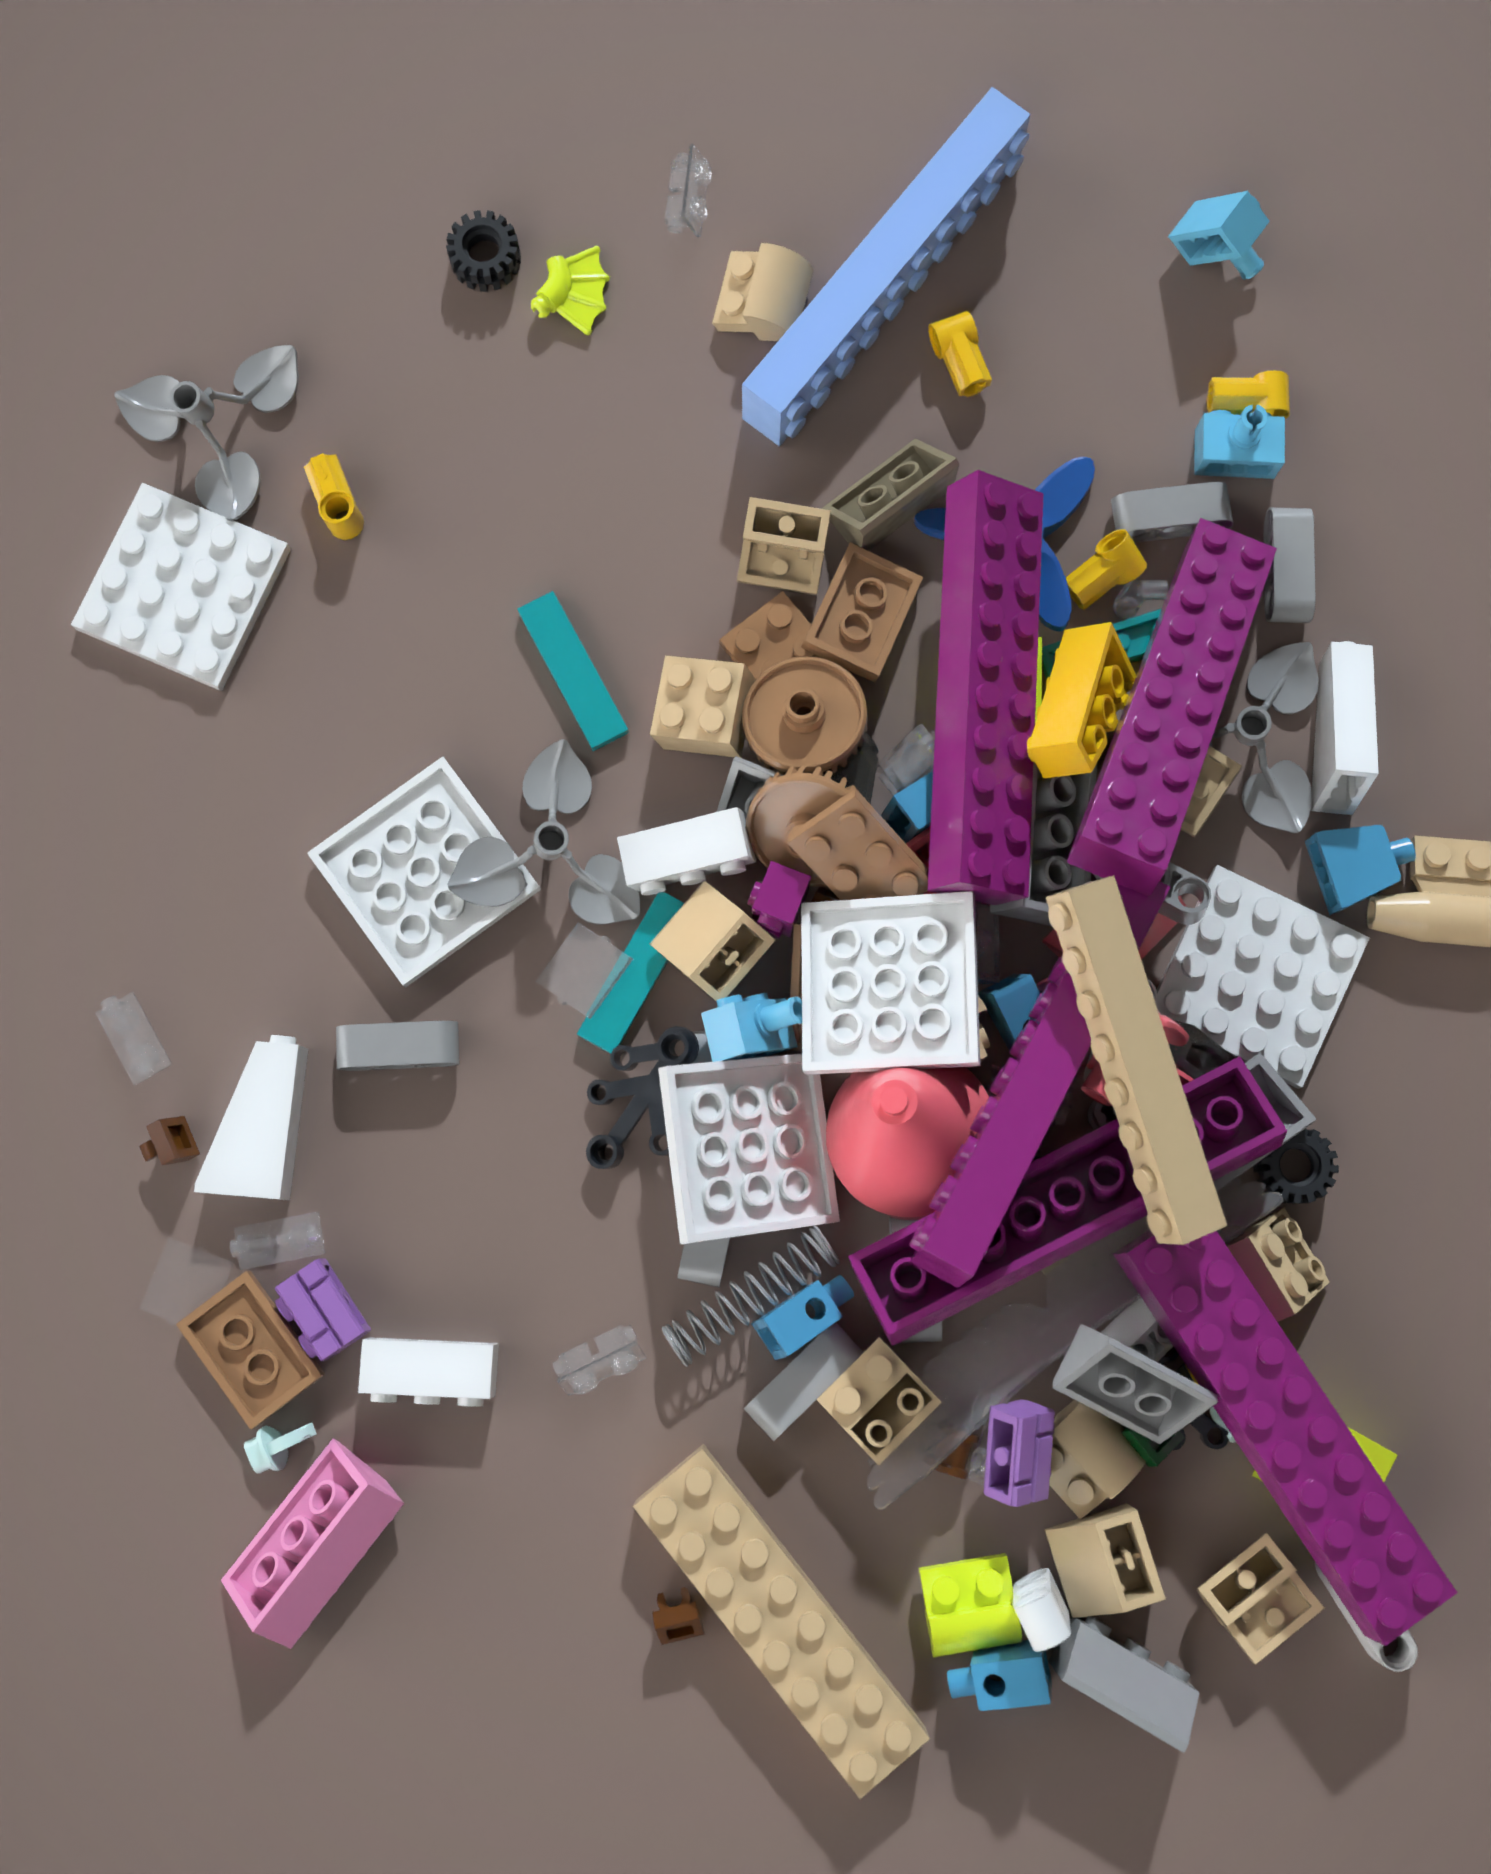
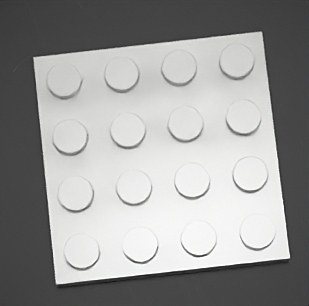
[71,483,291,691]
[307,756,541,988]
[1156,865,1370,1089]
[801,891,980,1075]
[658,1054,840,1244]

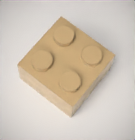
[650,655,756,758]

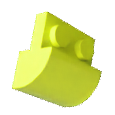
[918,1553,1022,1657]

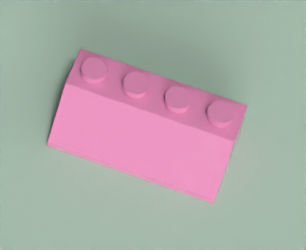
[221,1439,404,1649]

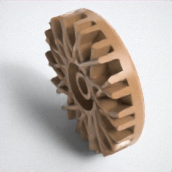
[742,657,868,775]
[746,766,865,887]

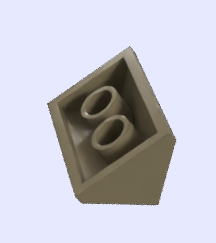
[821,439,960,551]

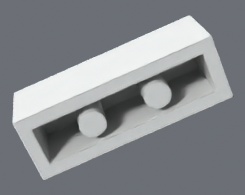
[617,807,756,895]
[358,1337,499,1407]

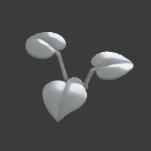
[114,345,299,521]
[1209,642,1318,834]
[448,739,640,925]

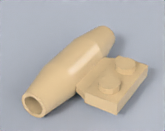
[1367,836,1491,947]

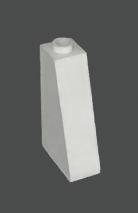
[1311,641,1379,815]
[194,1035,308,1200]

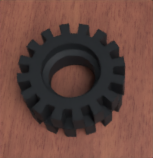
[446,210,521,292]
[1253,1128,1339,1204]

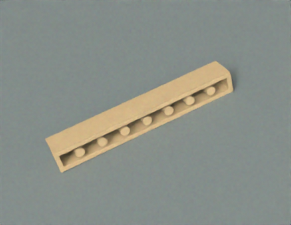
[1046,876,1227,1245]

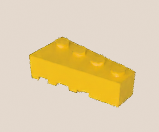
[1027,622,1136,779]

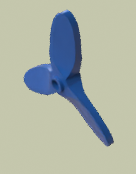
[914,457,1095,632]

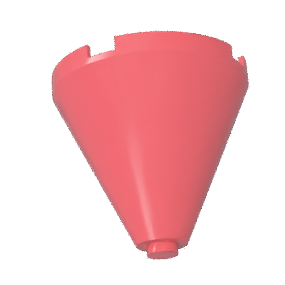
[826,1067,989,1220]

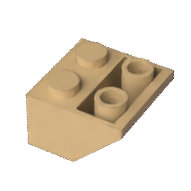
[650,881,775,1001]
[1224,1207,1330,1322]
[817,1337,942,1466]
[1044,1503,1166,1618]

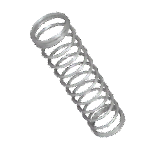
[662,1225,840,1367]

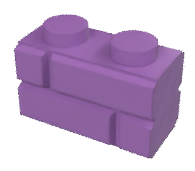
[274,1258,371,1361]
[983,1399,1055,1507]

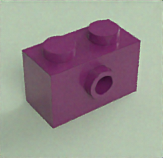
[747,861,811,939]

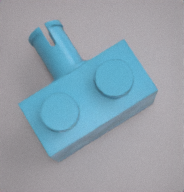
[1168,191,1270,280]
[1194,405,1285,479]
[701,993,802,1062]

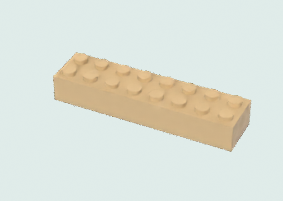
[633,1444,930,1799]

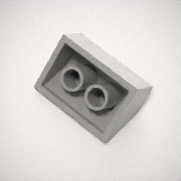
[1048,1616,1199,1753]

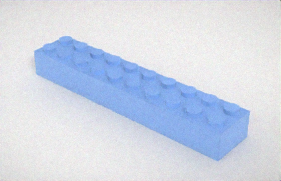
[742,87,1031,447]

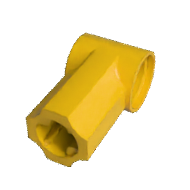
[928,311,992,397]
[1207,370,1290,419]
[304,453,364,540]
[1066,529,1147,610]

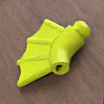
[531,246,610,335]

